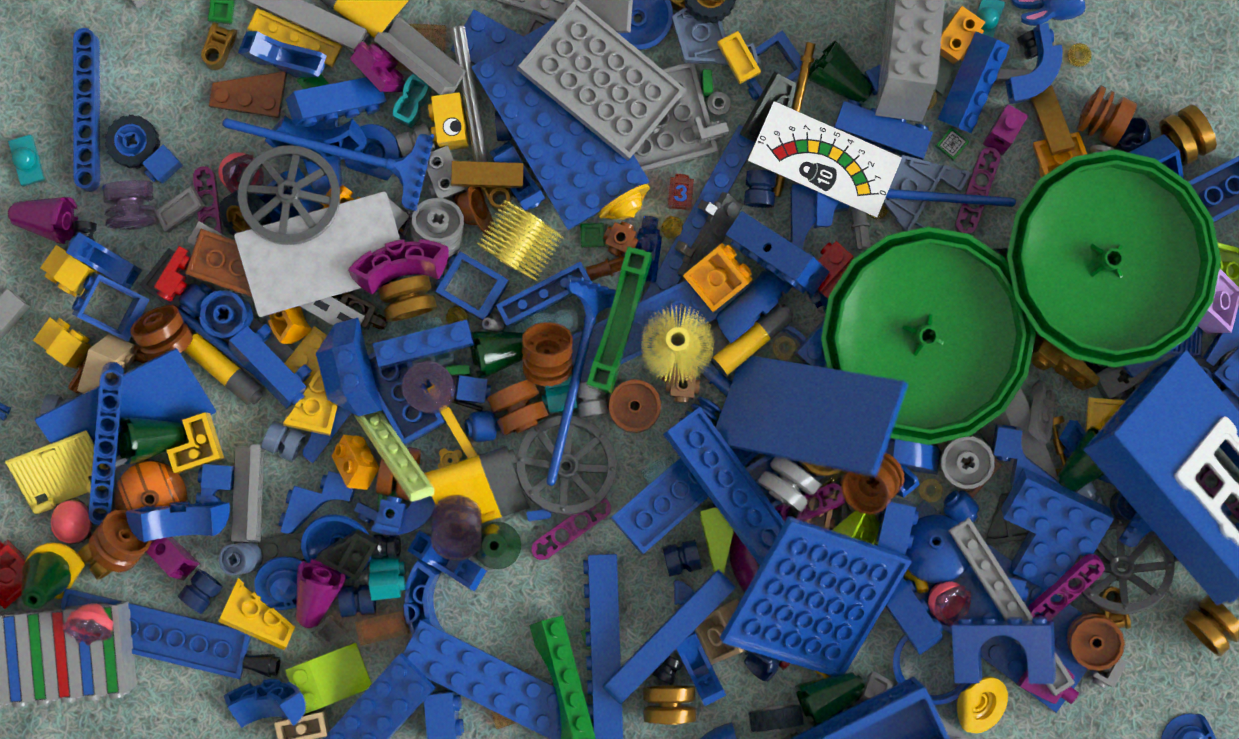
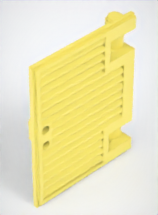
[5,430,107,514]

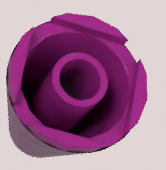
[8,197,78,244]
[296,559,345,628]

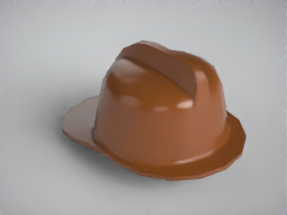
[454,187,495,236]

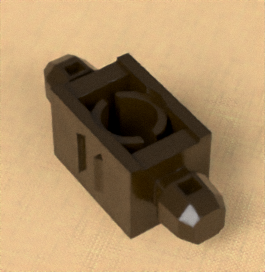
[331,292,388,330]

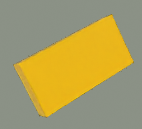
[717,31,761,84]

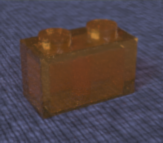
[355,610,410,646]

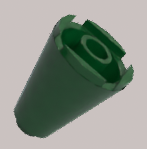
[808,41,872,103]
[470,331,524,378]
[118,417,187,465]
[1058,426,1105,491]
[474,522,521,569]
[21,551,71,609]
[795,672,865,727]

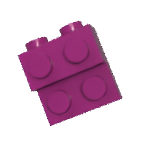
[350,42,405,92]

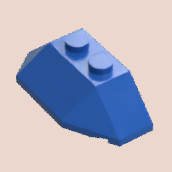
[316,318,382,416]

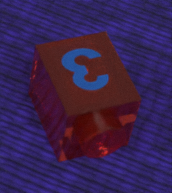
[667,174,694,210]

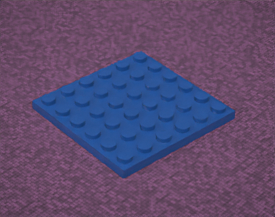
[719,516,912,676]

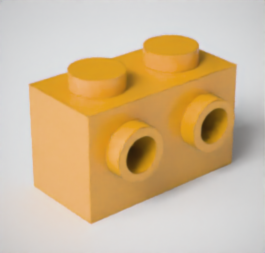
[940,6,985,65]
[331,434,379,490]

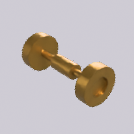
[1052,415,1066,476]

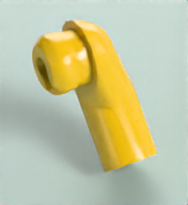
[904,569,929,593]

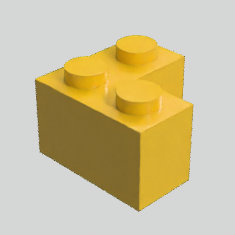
[40,245,101,297]
[33,317,92,370]
[167,412,224,473]

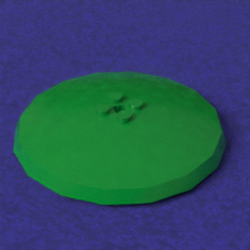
[1007,149,1221,367]
[821,226,1036,445]

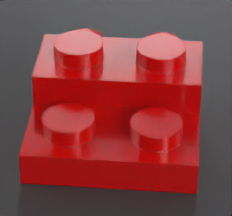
[818,241,854,299]
[154,246,191,301]
[0,539,26,609]

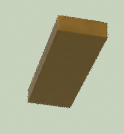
[1030,85,1075,156]
[451,161,523,188]

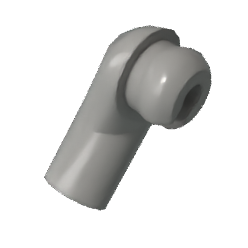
[482,315,504,332]

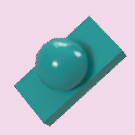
[976,0,1006,37]
[8,134,46,187]

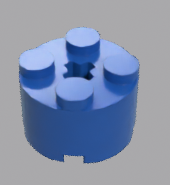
[199,290,254,340]

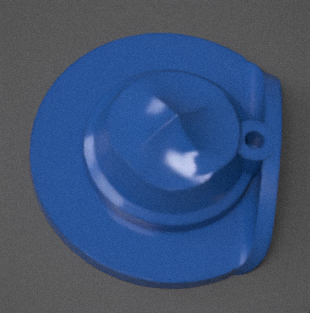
[344,124,400,181]
[254,556,305,610]
[1161,714,1216,739]

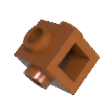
[603,221,639,257]

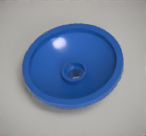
[618,0,673,50]
[901,514,970,584]
[301,515,372,579]

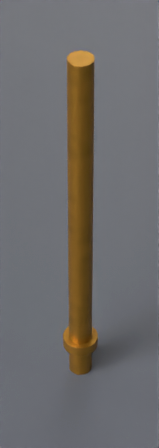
[773,42,816,197]

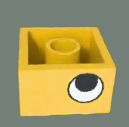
[428,92,469,150]

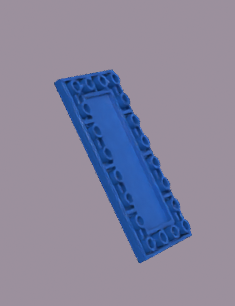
[715,356,908,477]

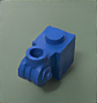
[196,464,234,503]

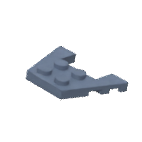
[672,0,759,66]
[883,155,971,231]

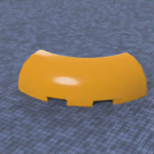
[268,306,312,344]

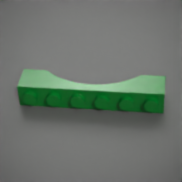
[586,246,652,394]
[529,616,596,739]

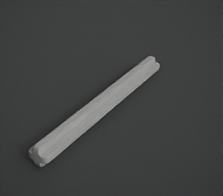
[451,25,488,162]

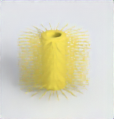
[478,200,564,281]
[641,304,714,385]

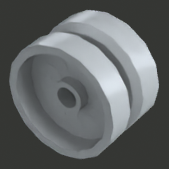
[411,198,464,257]
[940,435,994,489]
[757,457,820,513]

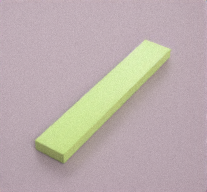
[354,411,434,501]

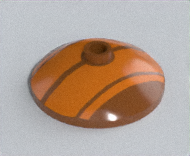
[114,461,187,511]

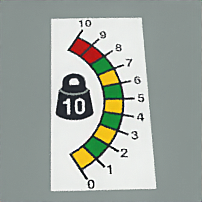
[748,101,902,217]

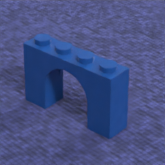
[952,617,1056,684]

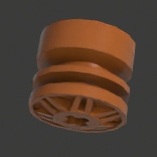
[1077,85,1137,147]
[522,322,573,386]
[842,452,904,515]

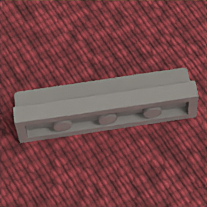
[374,18,466,95]
[231,445,264,542]

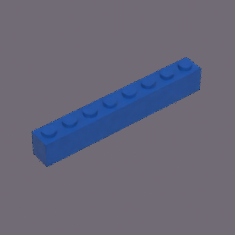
[583,554,623,739]

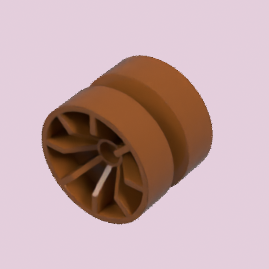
[487,379,549,436]

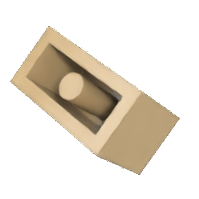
[274,709,330,739]

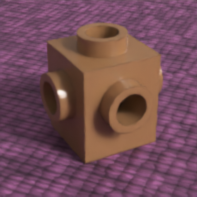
[666,367,700,403]

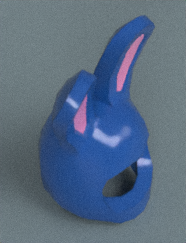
[1011,0,1086,26]

